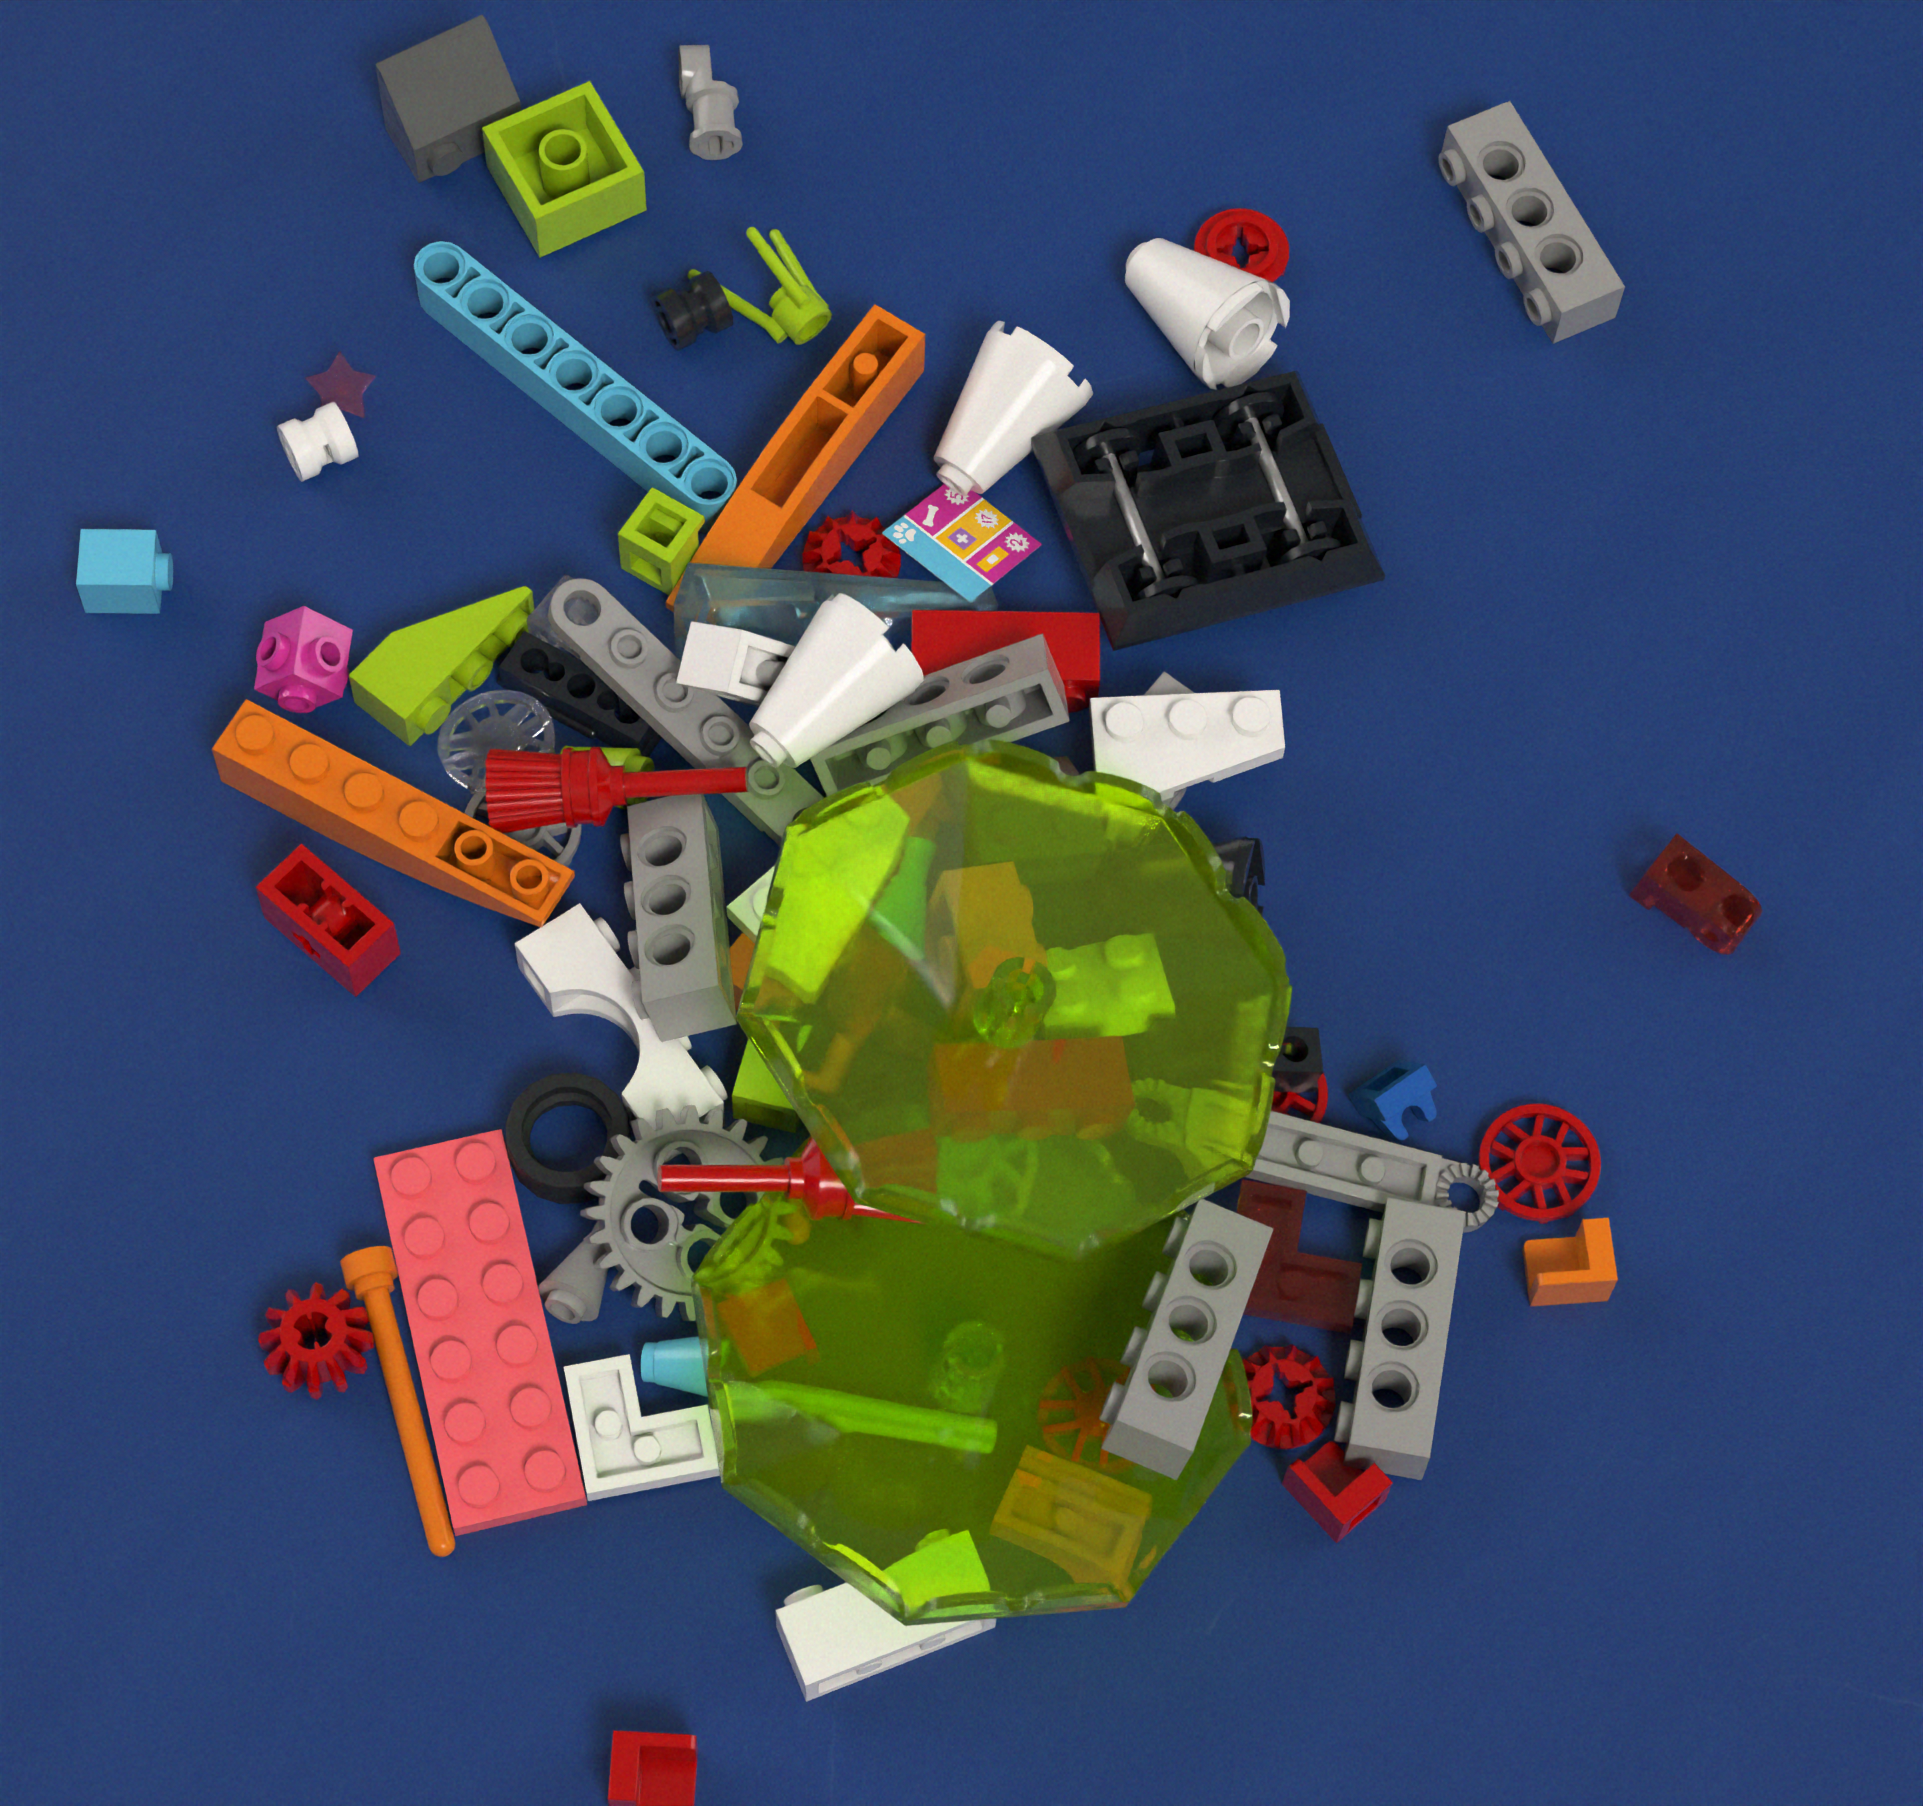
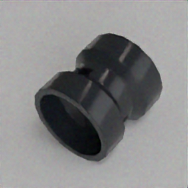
[652,271,733,351]

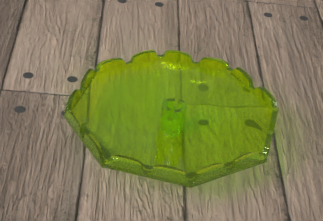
[736,739,1292,1267]
[690,1111,1253,1626]

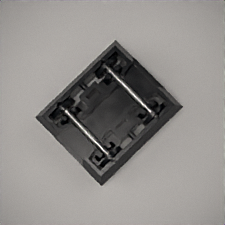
[1031,371,1386,651]

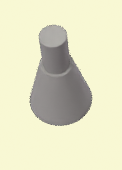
[539,1221,609,1324]

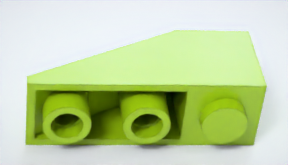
[349,586,536,746]

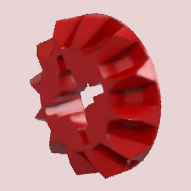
[1194,208,1289,282]
[802,510,901,604]
[1229,1344,1336,1449]

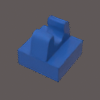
[1348,1059,1437,1141]

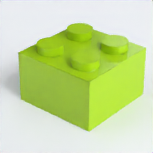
[482,81,647,257]

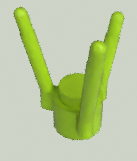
[687,227,832,345]

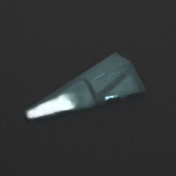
[674,563,998,661]

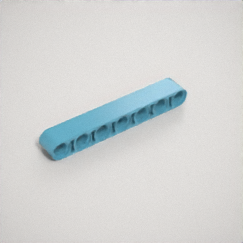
[414,241,737,534]

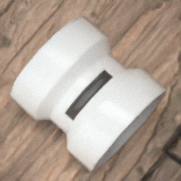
[277,401,359,482]

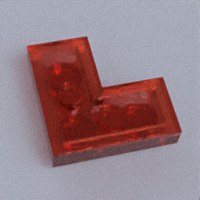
[1236,1179,1362,1334]

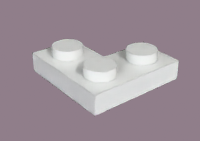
[564,1354,720,1501]

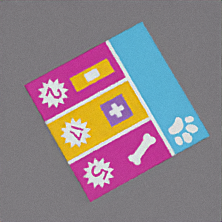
[882,484,1042,603]

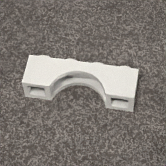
[515,903,728,1165]

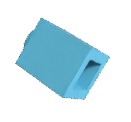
[76,529,173,614]

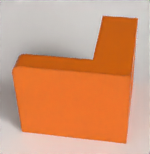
[1522,1218,1618,1307]

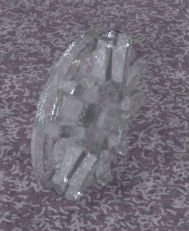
[438,690,556,795]

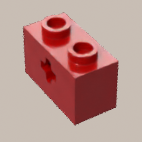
[256,843,401,997]

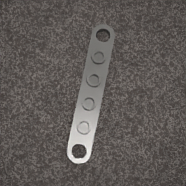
[547,579,837,855]
[1121,1081,1499,1233]

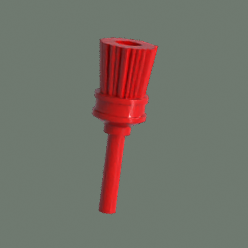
[485,747,748,833]
[657,1135,935,1225]

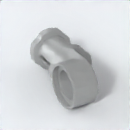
[679,44,743,160]

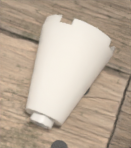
[1125,238,1290,390]
[933,321,1093,496]
[749,593,924,768]

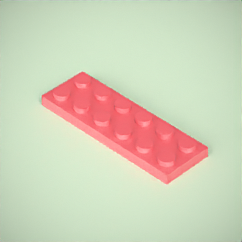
[373,1129,587,1536]

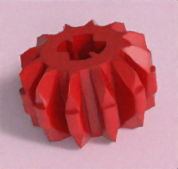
[258,1282,374,1400]

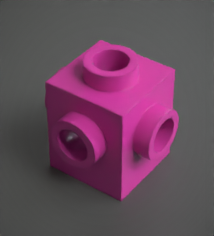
[254,606,353,713]

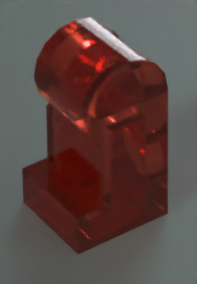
[1629,833,1762,955]

